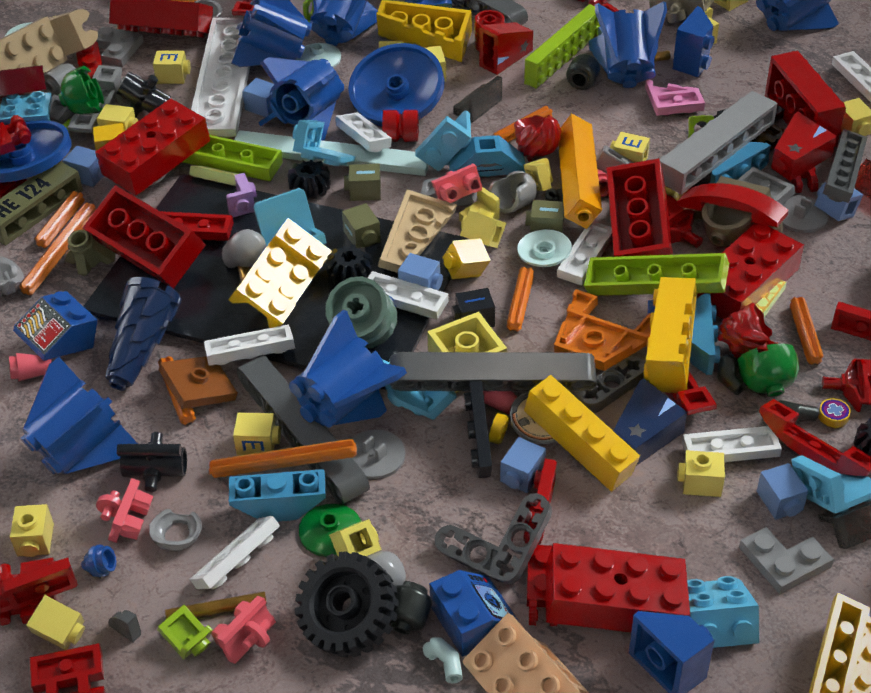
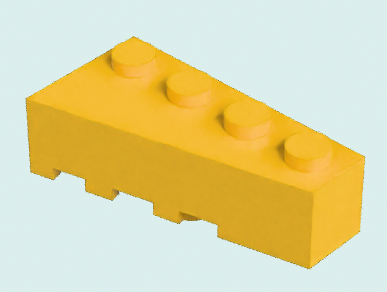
[376,0,472,62]
[644,277,697,393]

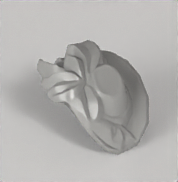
[0,257,24,297]

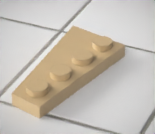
[378,190,457,273]

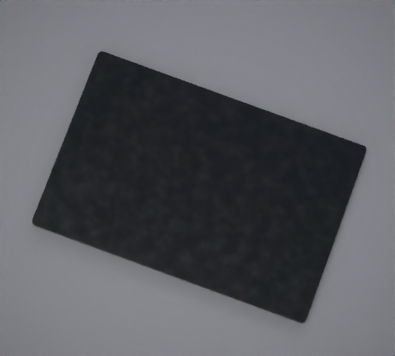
[84,174,468,390]

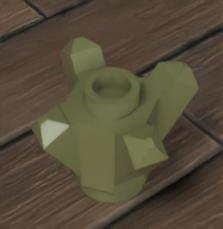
[65,230,115,276]

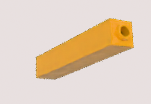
[558,113,602,229]

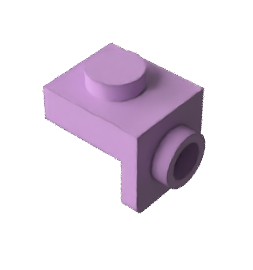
[226,173,257,217]

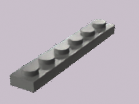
[823,129,868,203]

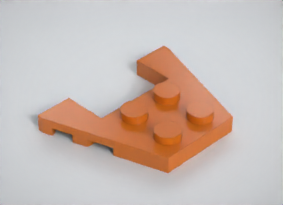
[554,289,651,371]

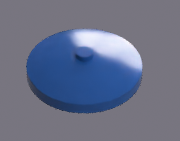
[348,43,445,127]
[0,120,72,183]

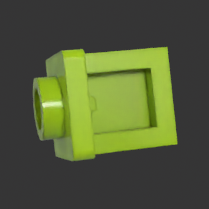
[157,605,213,660]

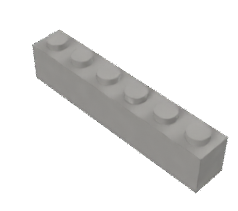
[660,91,777,195]

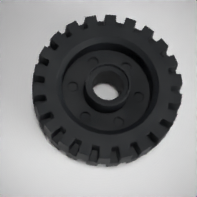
[295,552,399,657]

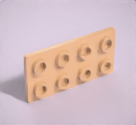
[462,613,589,693]

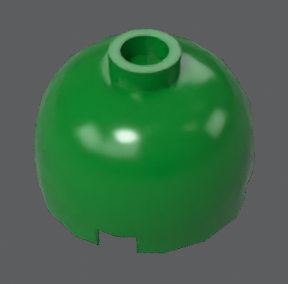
[59,66,104,114]
[737,343,799,397]

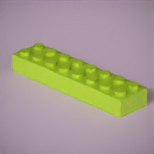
[524,4,600,89]
[183,135,283,181]
[584,253,730,295]

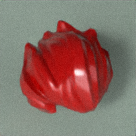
[514,115,562,162]
[717,303,779,359]

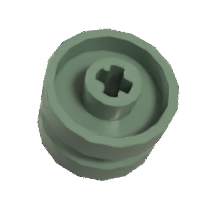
[326,276,397,349]

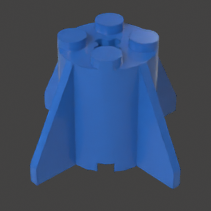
[231,0,312,67]
[310,0,378,46]
[756,0,839,31]
[589,1,667,88]
[258,57,344,141]
[289,310,407,428]
[20,356,138,474]

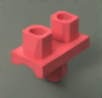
[431,164,482,203]
[96,478,153,543]
[211,596,276,664]

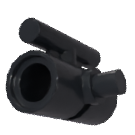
[116,71,171,118]
[117,432,187,492]

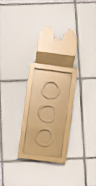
[0,9,98,73]

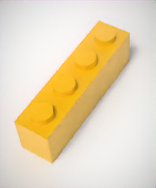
[524,375,640,492]

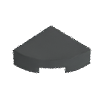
[108,610,141,642]

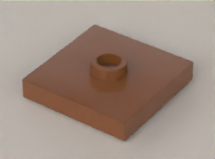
[159,356,238,409]

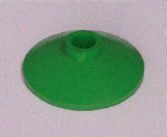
[299,503,361,557]

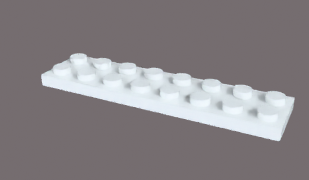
[191,18,250,138]

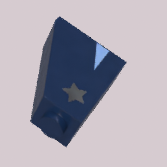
[613,378,687,466]

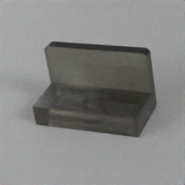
[453,76,502,123]
[818,501,871,549]

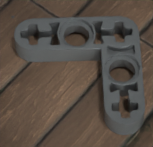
[547,352,645,413]
[435,493,552,585]

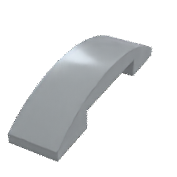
[68,65,122,133]

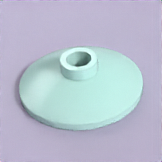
[296,43,341,68]
[517,229,572,267]

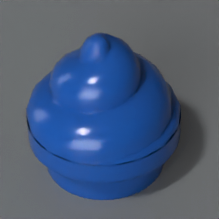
[81,544,117,578]

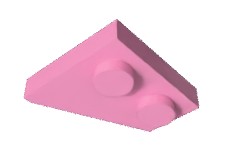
[645,80,705,116]

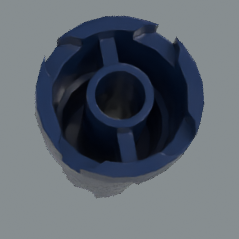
[105,277,182,391]

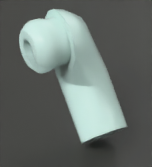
[423,637,463,684]

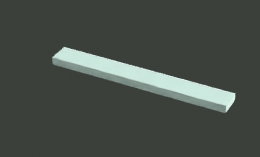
[234,130,429,176]

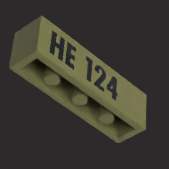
[0,161,83,246]

